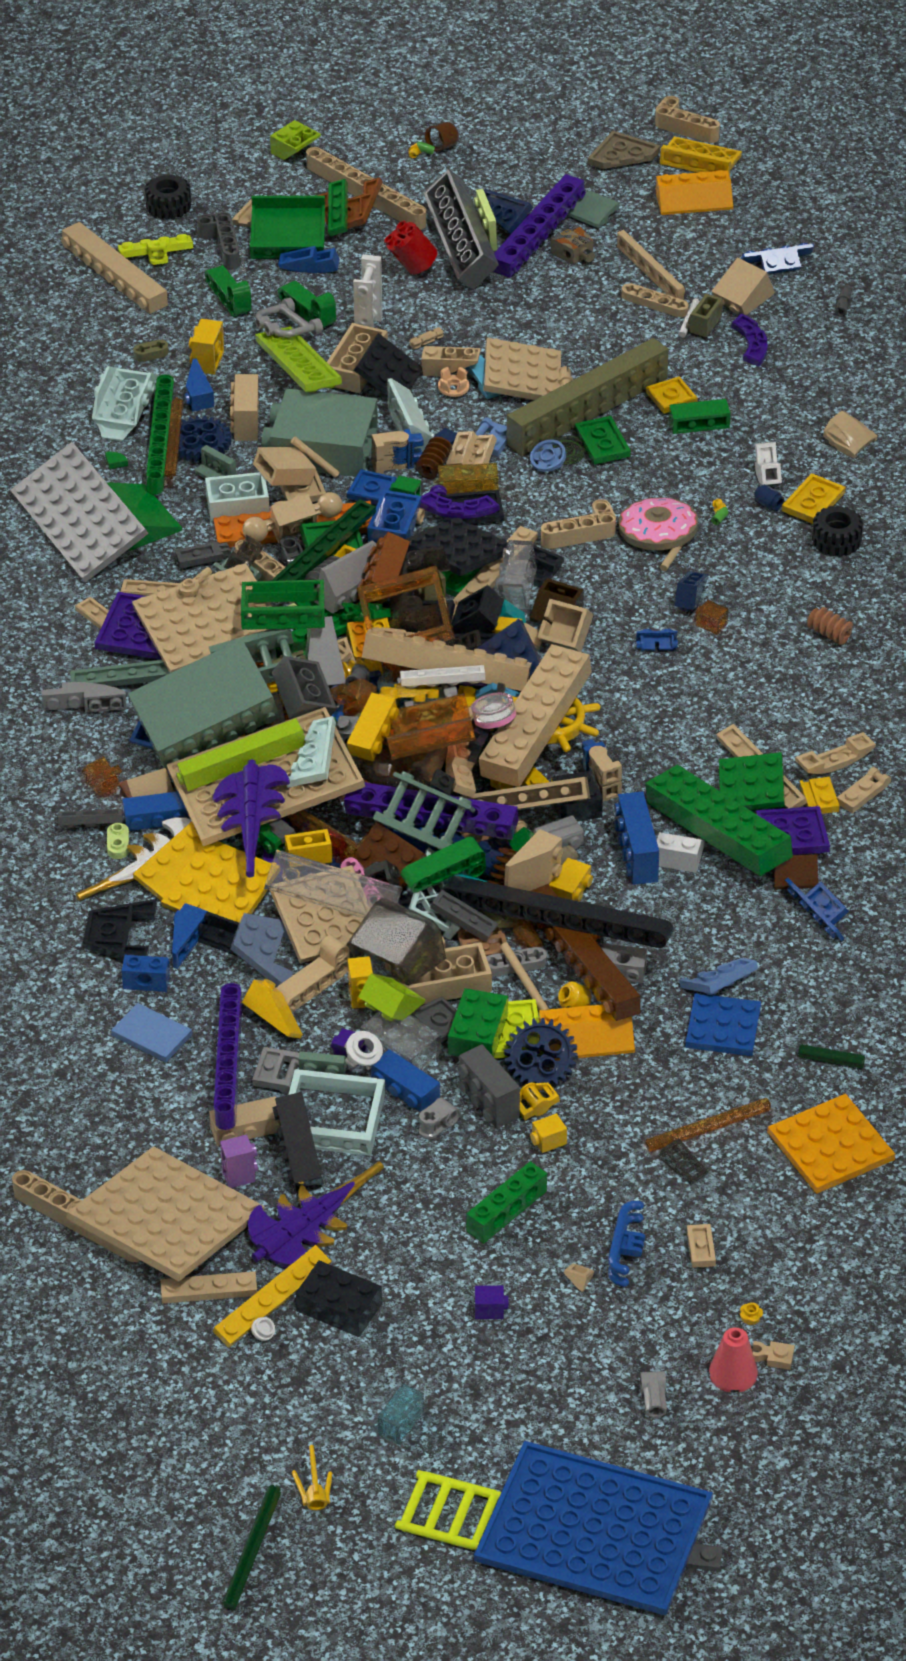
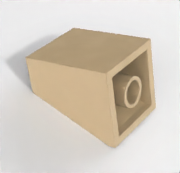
[712,257,775,315]

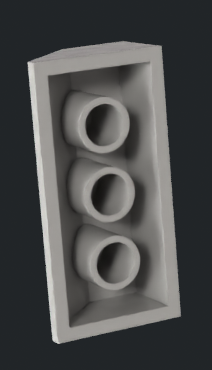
[315,541,376,613]

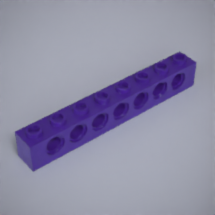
[493,174,586,278]
[344,782,519,840]

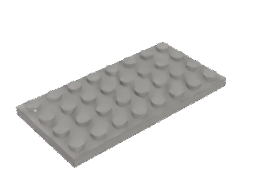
[10,442,149,583]

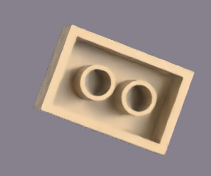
[230,374,259,441]

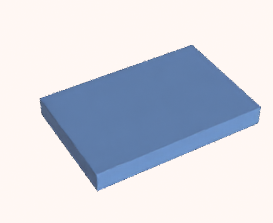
[111,1003,192,1062]

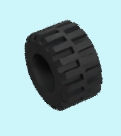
[145,175,191,219]
[812,506,863,556]

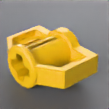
[520,1082,560,1120]

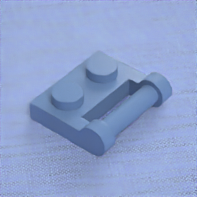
[476,417,507,457]

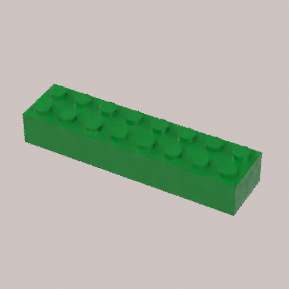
[645,764,793,876]

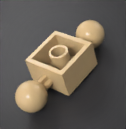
[242,492,343,544]

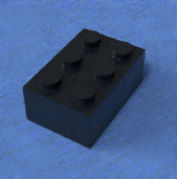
[295,1260,382,1337]

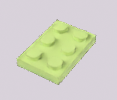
[473,189,497,251]

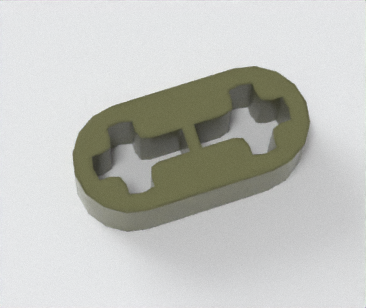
[133,340,169,362]

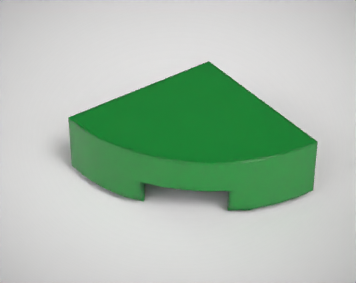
[105,452,128,469]

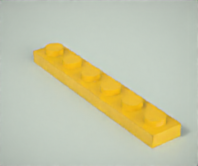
[213,1245,332,1348]

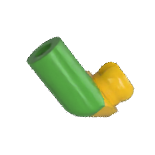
[408,142,435,158]
[711,499,728,525]

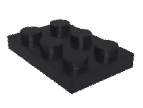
[440,490,504,524]

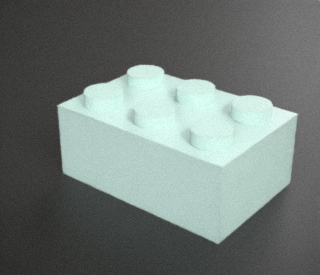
[205,472,269,521]

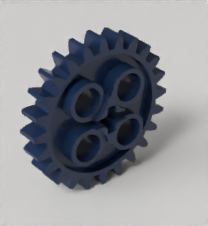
[169,415,232,462]
[504,1018,578,1091]

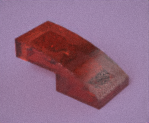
[324,827,348,866]

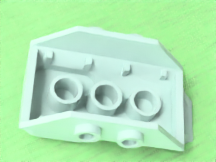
[92,366,158,441]

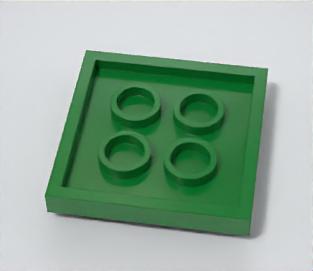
[719,752,785,810]

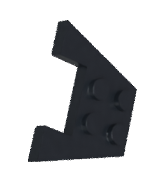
[83,899,157,960]

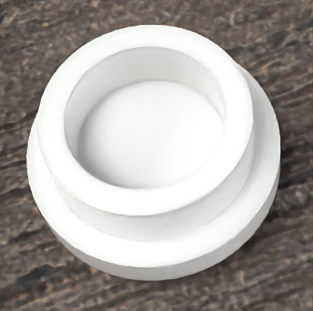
[251,1317,275,1341]

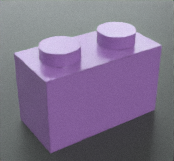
[220,1135,258,1188]

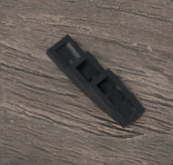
[467,702,490,764]

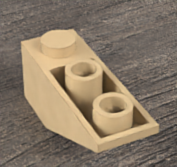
[421,346,481,377]

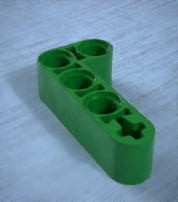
[205,265,252,317]
[278,281,336,328]
[400,837,486,893]

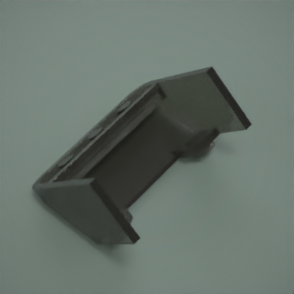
[389,546,451,633]

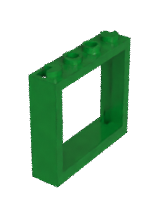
[241,580,325,630]

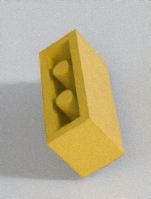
[347,693,399,761]

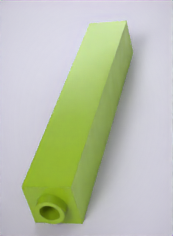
[176,718,306,792]

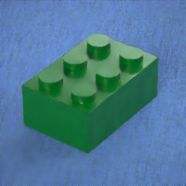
[448,988,508,1057]

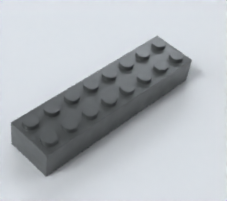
[424,169,499,289]

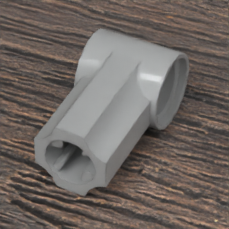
[640,1371,667,1419]

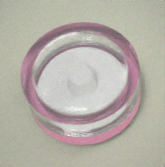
[471,692,516,729]

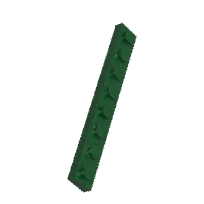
[271,499,376,603]

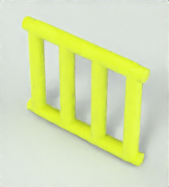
[395,1470,501,1550]

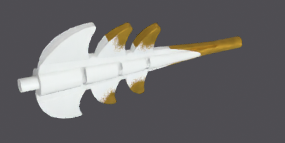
[76,818,191,901]

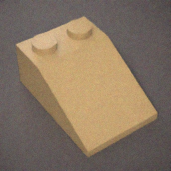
[504,829,563,891]

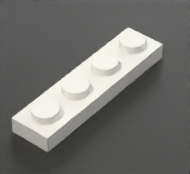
[400,665,485,688]

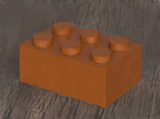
[357,532,410,604]

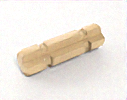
[409,327,444,350]

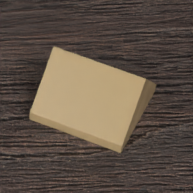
[120,768,174,798]

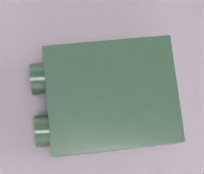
[262,388,378,477]

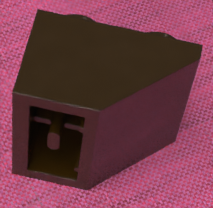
[530,578,584,625]

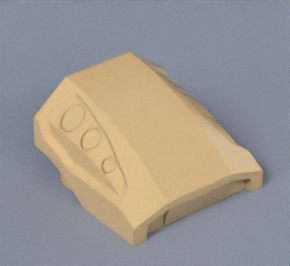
[823,411,877,458]

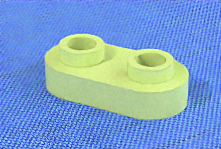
[107,823,129,859]

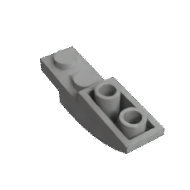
[41,682,127,713]

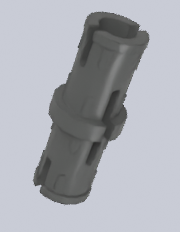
[835,285,852,317]

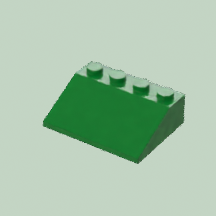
[107,482,182,551]

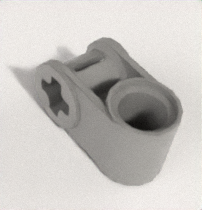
[419,1098,461,1139]

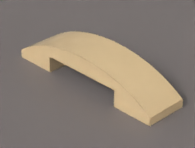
[795,732,876,774]

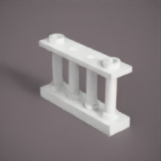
[353,254,383,328]

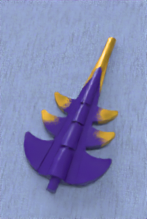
[247,1161,384,1268]

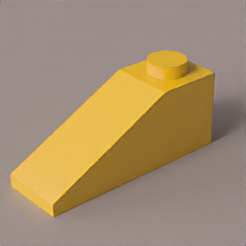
[242,979,303,1038]

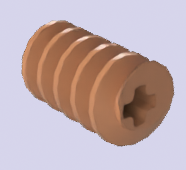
[807,607,853,645]

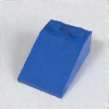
[367,490,422,544]

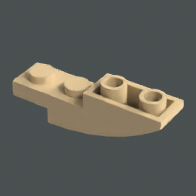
[446,737,476,798]

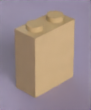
[253,447,317,486]

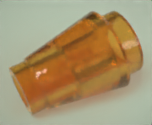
[513,920,543,948]

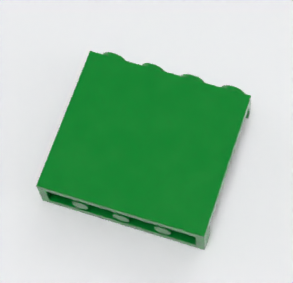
[250,195,325,259]

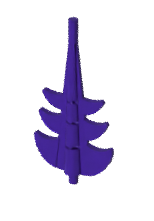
[213,759,290,878]

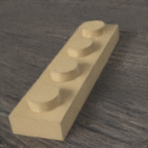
[161,1271,257,1304]

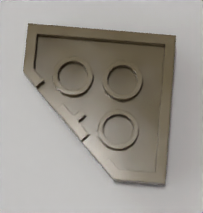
[588,131,660,169]

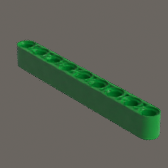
[146,374,174,495]

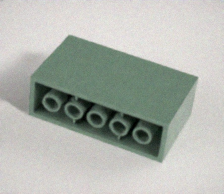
[128,639,280,771]

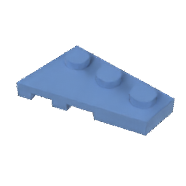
[679,958,758,995]

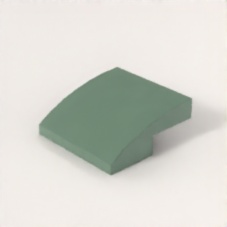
[568,191,620,228]

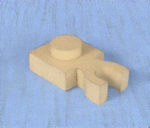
[752,1341,795,1370]

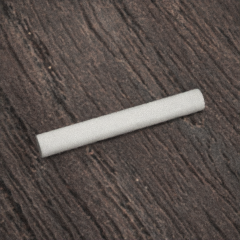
[679,298,700,338]

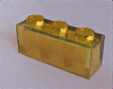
[438,463,499,494]

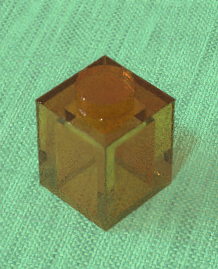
[695,600,729,635]

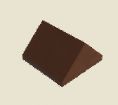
[772,855,818,890]

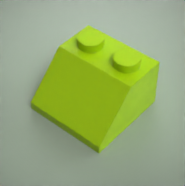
[358,973,426,1021]

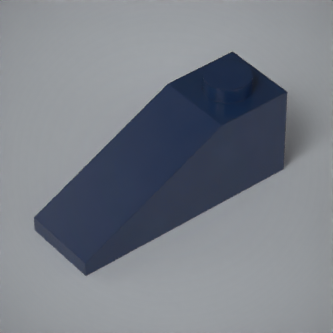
[674,571,709,612]

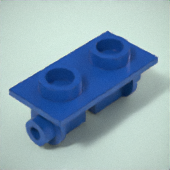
[636,629,678,651]

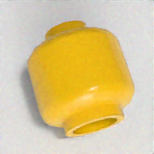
[558,982,592,1008]

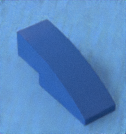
[278,246,340,273]

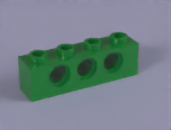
[466,1161,547,1244]

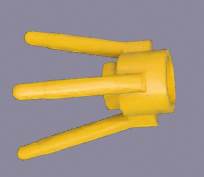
[292,1445,333,1511]

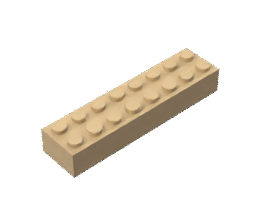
[479,644,591,787]

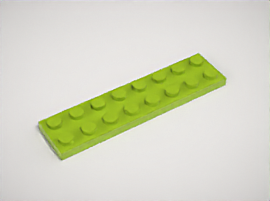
[255,326,342,393]

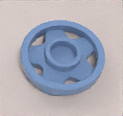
[530,440,566,473]

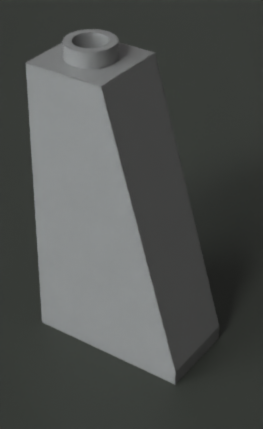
[305,616,346,691]

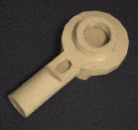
[179,567,212,597]

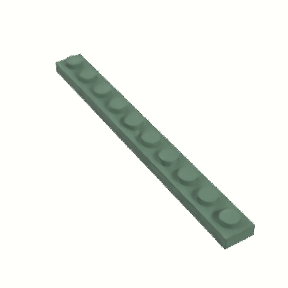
[70,648,277,687]

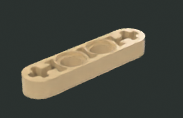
[622,283,689,317]

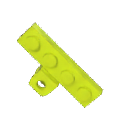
[117,234,193,265]

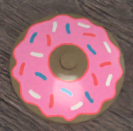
[618,497,698,550]

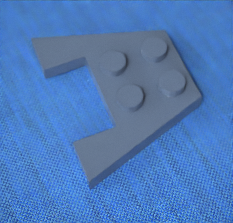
[230,913,293,987]

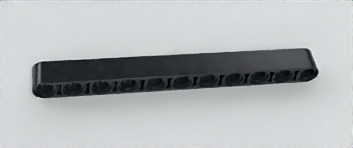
[442,876,674,948]

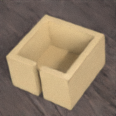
[537,599,593,652]

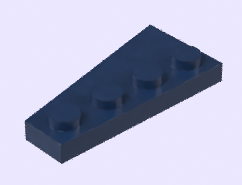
[484,189,534,234]

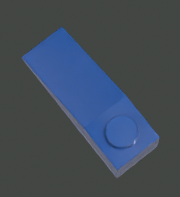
[184,358,214,412]
[172,903,207,969]

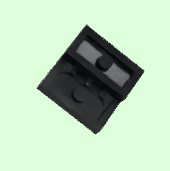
[508,544,564,588]

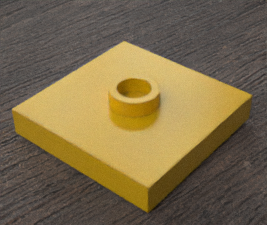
[646,376,698,414]

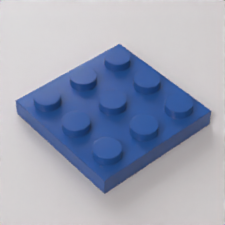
[685,993,761,1056]

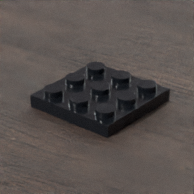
[354,333,422,397]

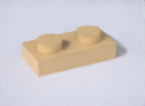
[687,1224,716,1268]

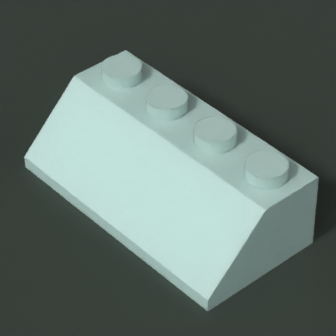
[387,378,434,452]

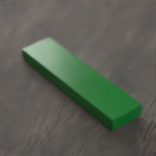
[328,179,348,236]

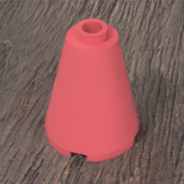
[709,1328,758,1392]

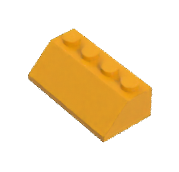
[656,170,733,215]
[539,1004,635,1061]

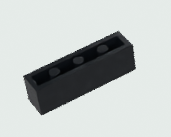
[272,1092,324,1191]

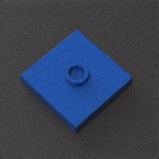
[347,469,397,505]

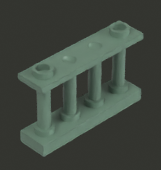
[209,629,300,684]
[373,771,476,850]

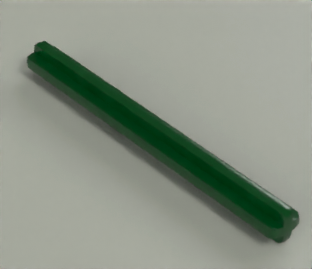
[223,1485,281,1610]

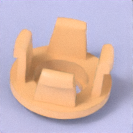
[438,367,469,397]

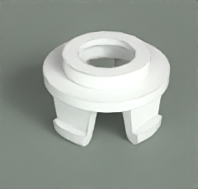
[344,1031,383,1070]

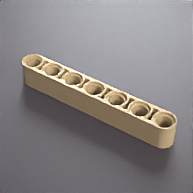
[12,1170,141,1262]

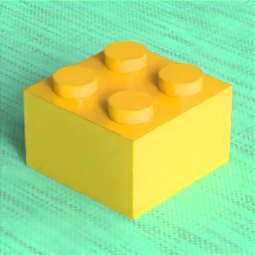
[189,319,224,375]

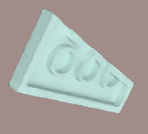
[287,716,336,788]

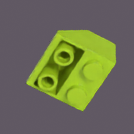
[270,120,321,160]

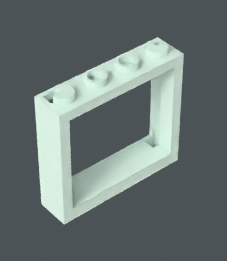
[280,1069,385,1156]

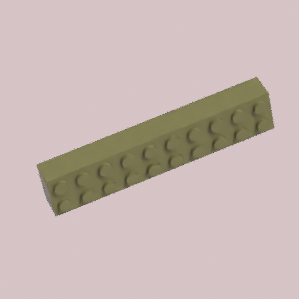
[507,338,669,456]

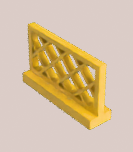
[660,136,742,176]

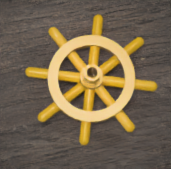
[500,693,600,752]

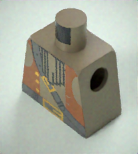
[551,224,595,264]

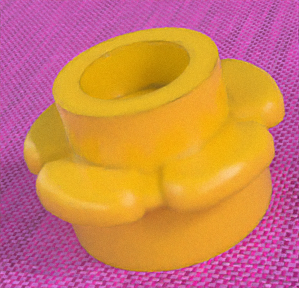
[740,1303,763,1325]

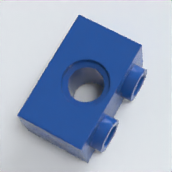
[121,955,170,992]

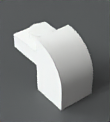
[755,442,782,485]

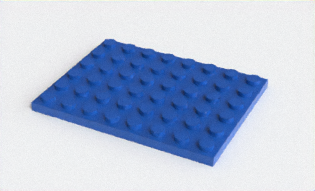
[474,1441,713,1616]

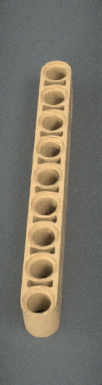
[306,147,426,230]

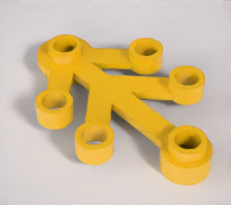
[379,684,439,702]

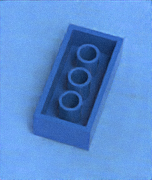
[614,791,659,885]

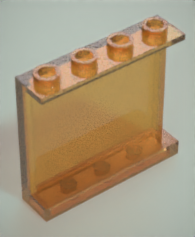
[387,693,476,760]

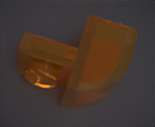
[329,678,377,715]
[81,756,122,795]

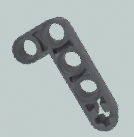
[197,212,240,270]

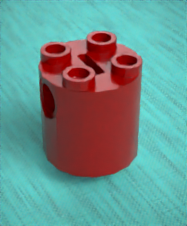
[384,220,438,275]

